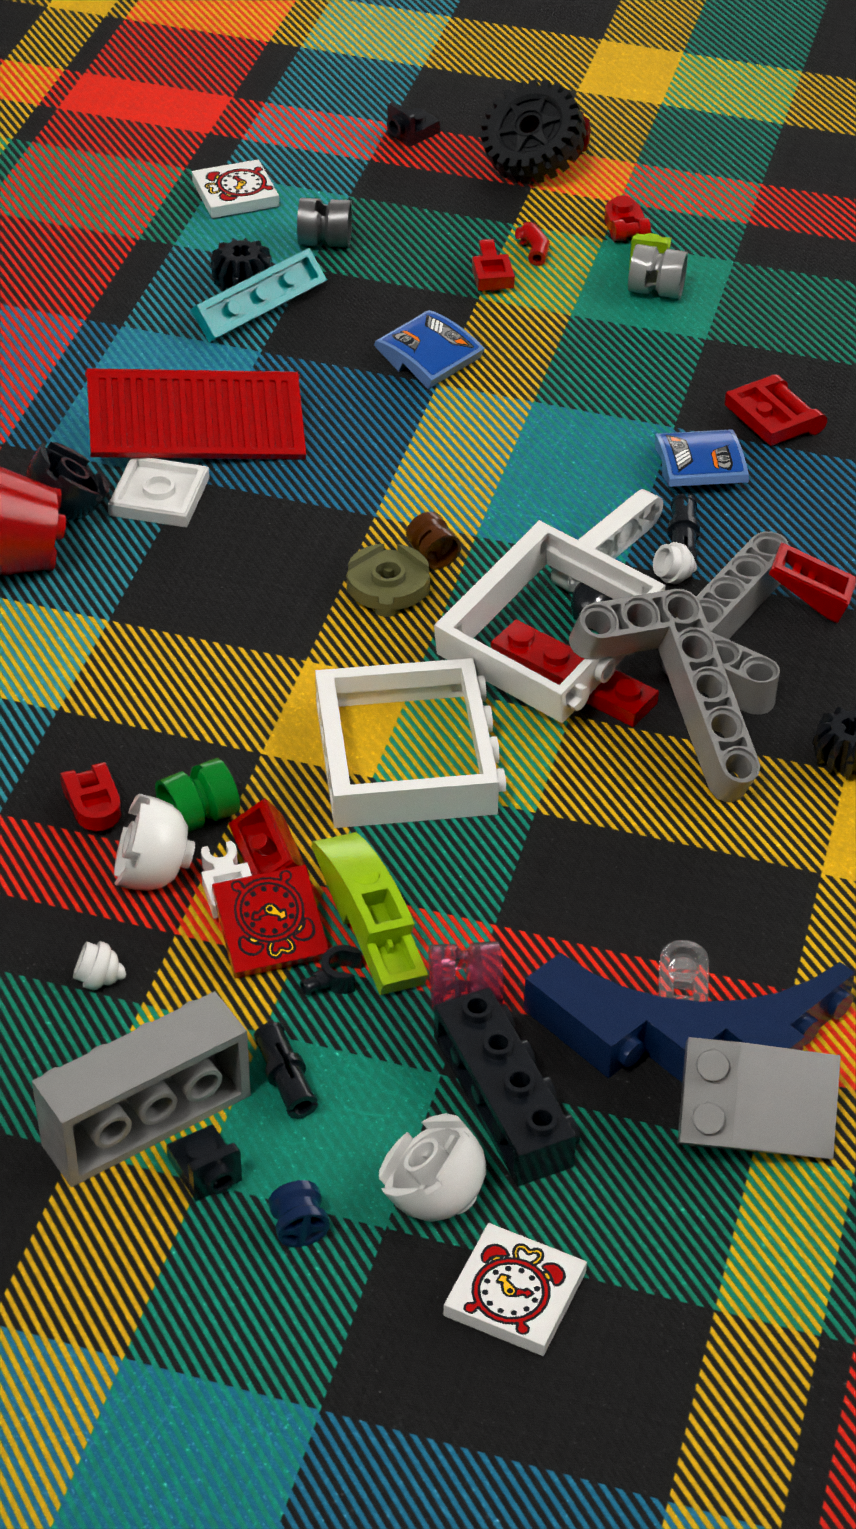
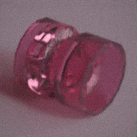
[428,941,504,1008]

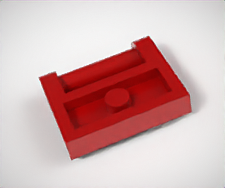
[724,374,827,446]

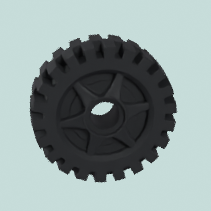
[480,80,586,184]

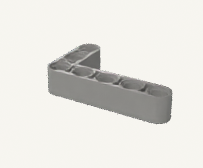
[661,531,788,715]
[569,589,760,802]

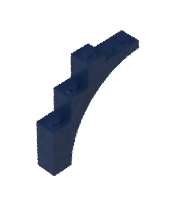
[524,953,855,1082]

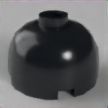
[26,442,110,520]

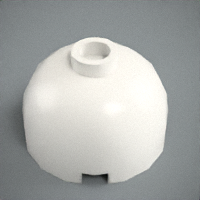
[114,794,195,891]
[379,1113,486,1222]

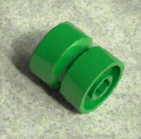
[155,758,240,832]

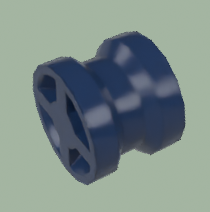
[268,1180,330,1247]

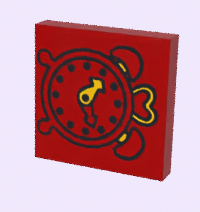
[212,864,329,979]

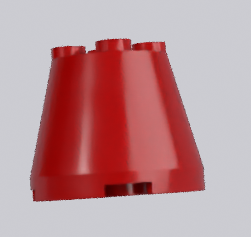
[0,467,66,576]

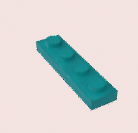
[190,248,327,343]

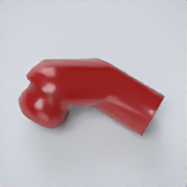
[515,222,550,266]

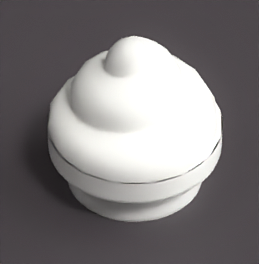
[653,542,697,585]
[73,941,126,990]

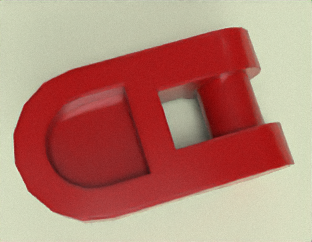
[604,195,651,242]
[60,762,121,831]

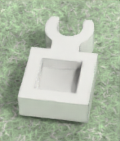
[201,841,252,919]

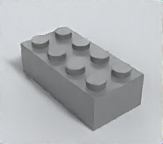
[32,991,251,1187]

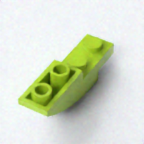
[311,832,428,995]

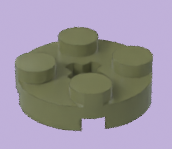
[346,544,430,617]

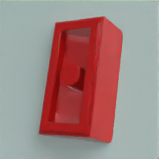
[228,798,310,876]

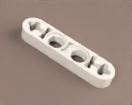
[551,489,663,592]

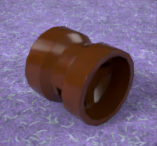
[406,511,461,569]

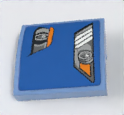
[374,310,485,389]
[655,429,749,487]

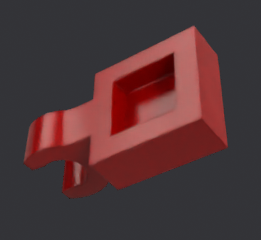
[472,239,515,291]

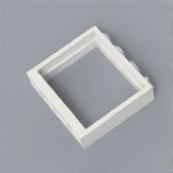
[434,520,665,723]
[315,658,506,828]

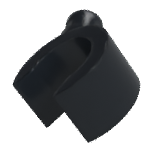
[300,945,362,995]

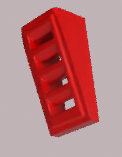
[769,542,856,623]

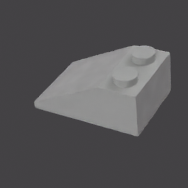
[677,1037,841,1159]

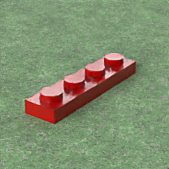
[491,619,659,727]

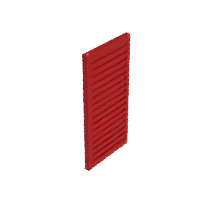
[85,368,306,459]

